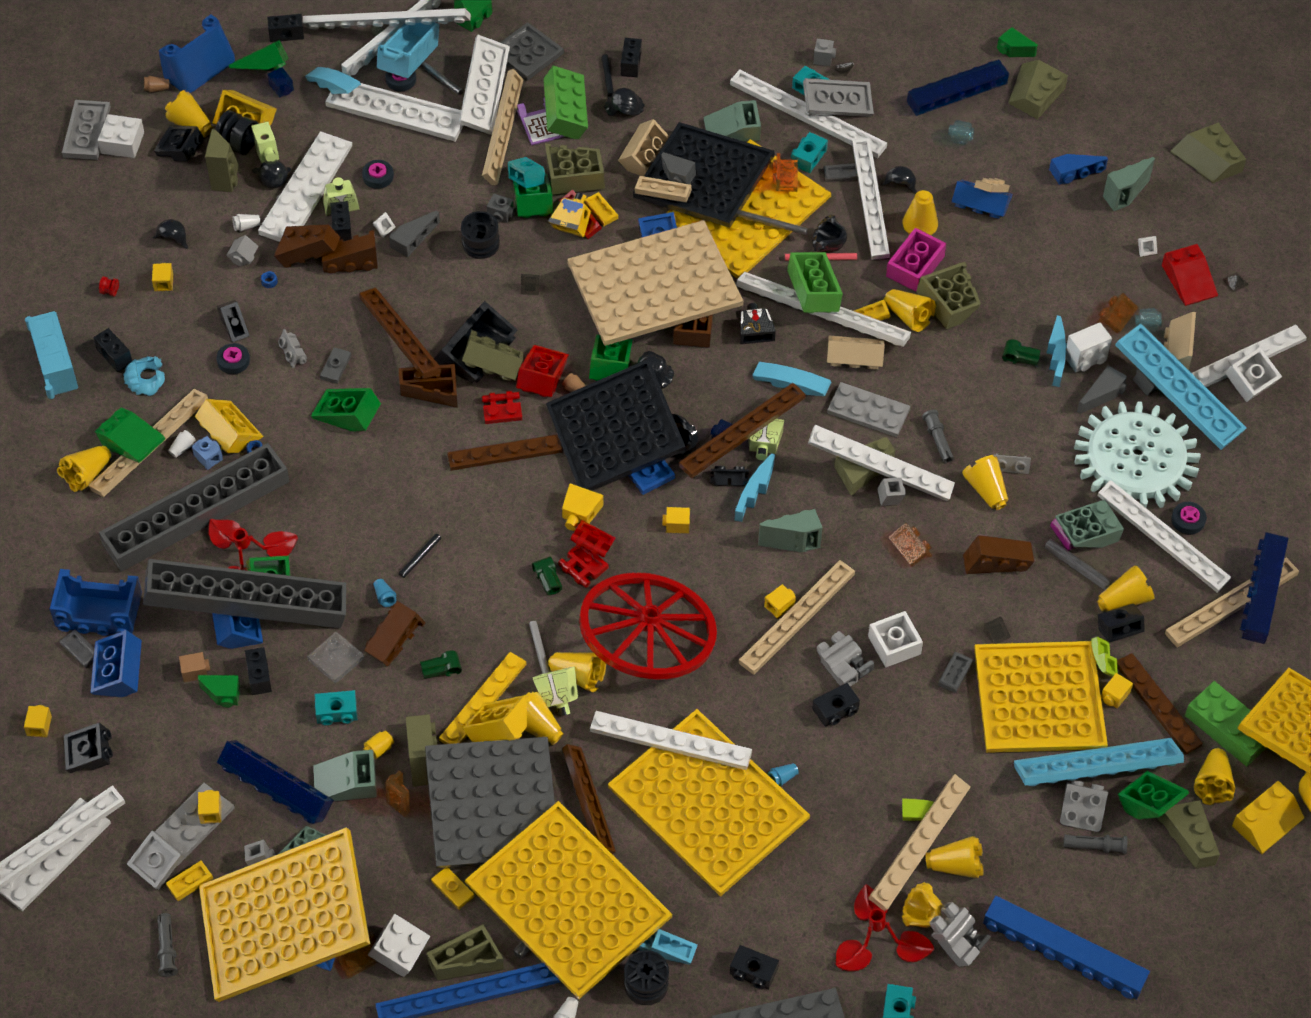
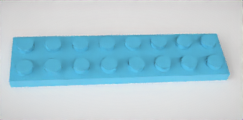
[1115,323,1247,450]
[1014,738,1184,786]

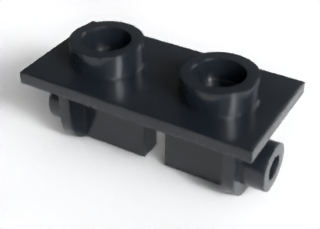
[710,466,749,486]

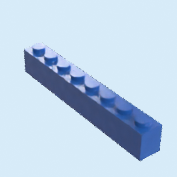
[983,896,1150,999]

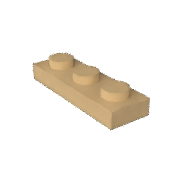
[635,176,691,202]
[974,178,1010,192]

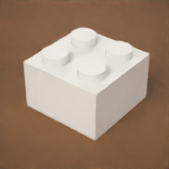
[98,114,144,158]
[1065,323,1112,372]
[1224,347,1282,402]
[868,611,923,668]
[368,914,430,977]

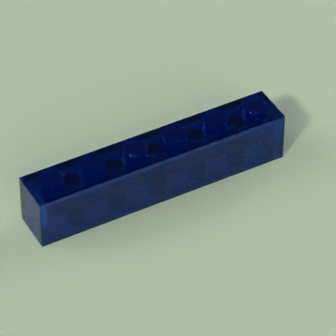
[907,59,1009,116]
[1239,532,1289,644]
[217,740,334,824]

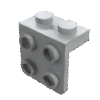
[1060,780,1108,832]

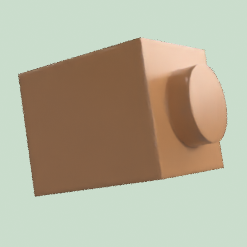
[179,652,210,682]

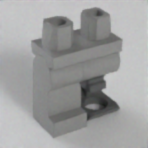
[817,631,874,686]
[929,902,991,967]

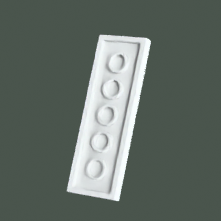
[459,35,510,135]
[0,798,111,911]

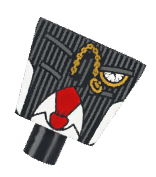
[740,303,776,344]

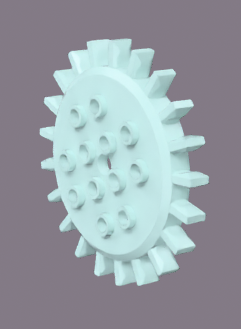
[1074,401,1200,508]

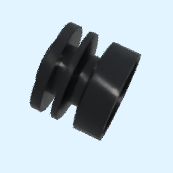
[215,110,259,155]
[461,211,500,259]
[624,950,669,1005]

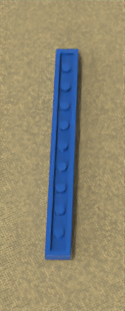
[375,963,561,1018]

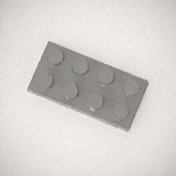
[803,78,874,117]
[62,100,111,160]
[827,382,910,437]
[155,783,234,866]

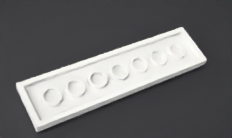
[325,83,464,142]
[258,131,352,242]

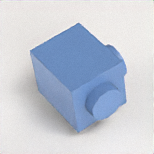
[192,436,223,470]

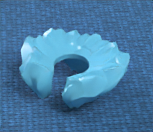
[123,356,165,396]

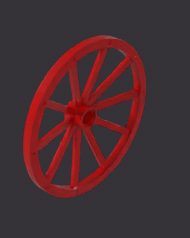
[579,573,717,680]

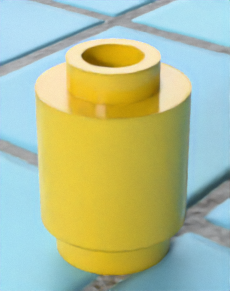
[363,730,394,759]

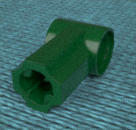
[1002,339,1041,366]
[532,556,562,595]
[420,650,462,679]

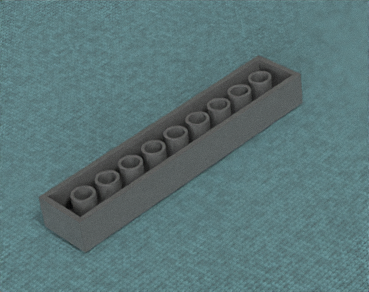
[99,443,290,572]
[143,559,346,628]

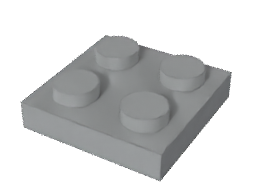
[127,831,184,890]

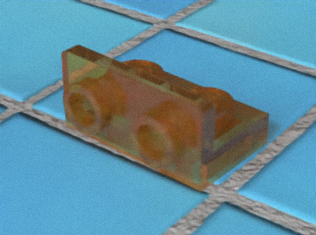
[773,153,798,192]
[1096,293,1139,333]
[888,523,933,567]
[385,770,410,817]
[336,931,379,979]

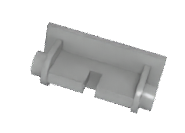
[279,329,307,368]
[994,453,1031,474]

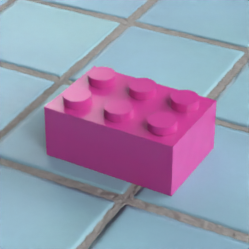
[886,228,946,291]

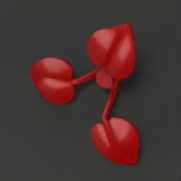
[209,519,298,571]
[836,884,934,971]

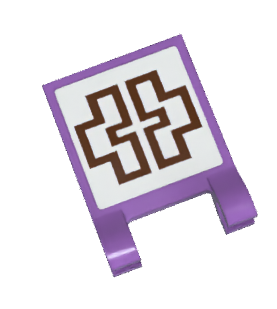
[517,98,565,146]

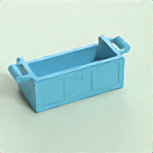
[377,22,440,78]
[25,311,78,399]

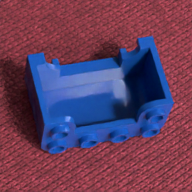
[50,569,142,636]

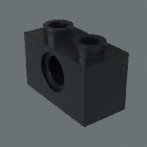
[267,14,304,42]
[621,38,642,78]
[330,201,352,241]
[93,328,132,372]
[1098,603,1145,643]
[245,647,272,695]
[812,683,860,727]
[730,945,779,990]

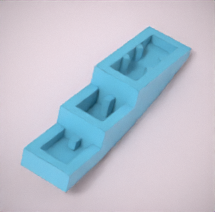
[305,67,361,94]
[1047,315,1066,387]
[752,362,831,396]
[735,454,775,522]
[636,929,697,965]

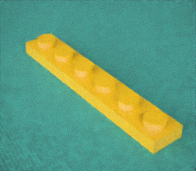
[439,652,526,744]

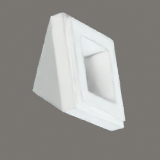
[373,212,395,238]
[1138,236,1157,257]

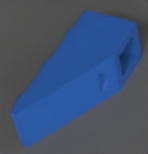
[1049,154,1108,184]

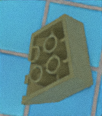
[1008,60,1068,119]
[1170,123,1246,183]
[205,129,239,192]
[545,143,605,195]
[916,261,981,329]
[462,330,523,381]

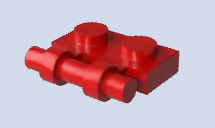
[482,391,523,424]
[570,520,616,558]
[558,546,609,588]

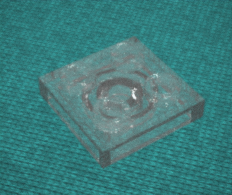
[307,632,364,684]

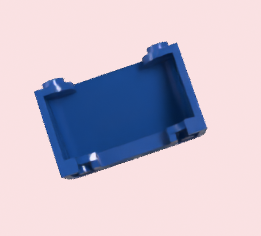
[159,14,235,93]

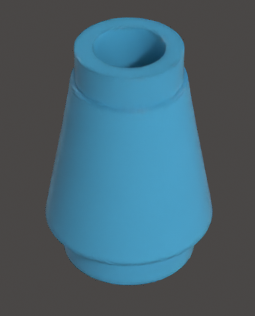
[373,579,396,607]
[767,763,798,787]

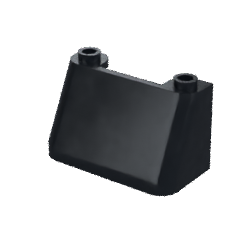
[434,301,518,383]

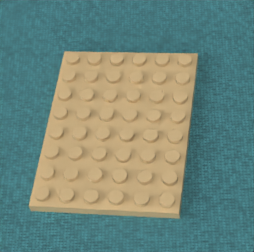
[568,220,743,346]

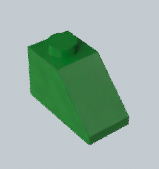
[997,27,1038,57]
[198,675,240,708]

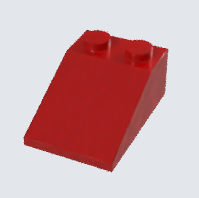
[1161,244,1218,306]
[516,345,569,397]

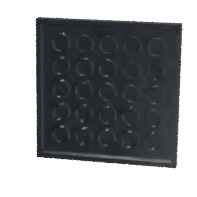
[633,122,775,228]
[546,359,687,491]

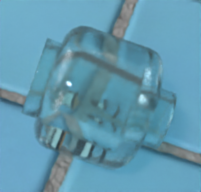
[948,120,975,145]
[1135,308,1162,332]

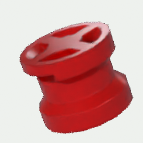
[99,276,119,297]

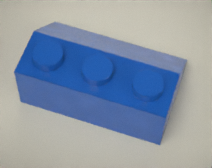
[952,180,1013,219]
[212,613,263,649]
[90,630,142,697]

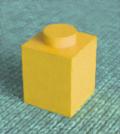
[152,263,173,291]
[662,507,690,533]
[764,584,796,619]
[1101,673,1133,709]
[24,705,52,737]
[198,790,221,824]

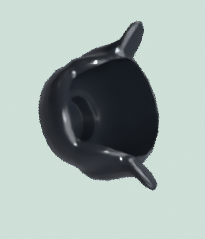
[252,159,291,189]
[880,166,917,194]
[153,219,188,249]

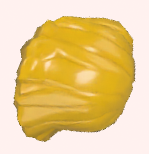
[902,882,942,928]

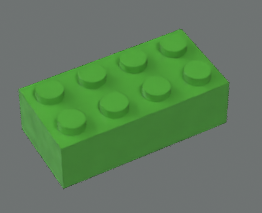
[544,66,588,139]
[787,252,843,313]
[1185,681,1267,767]

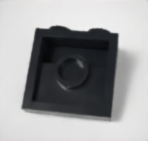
[154,126,203,161]
[64,723,113,773]

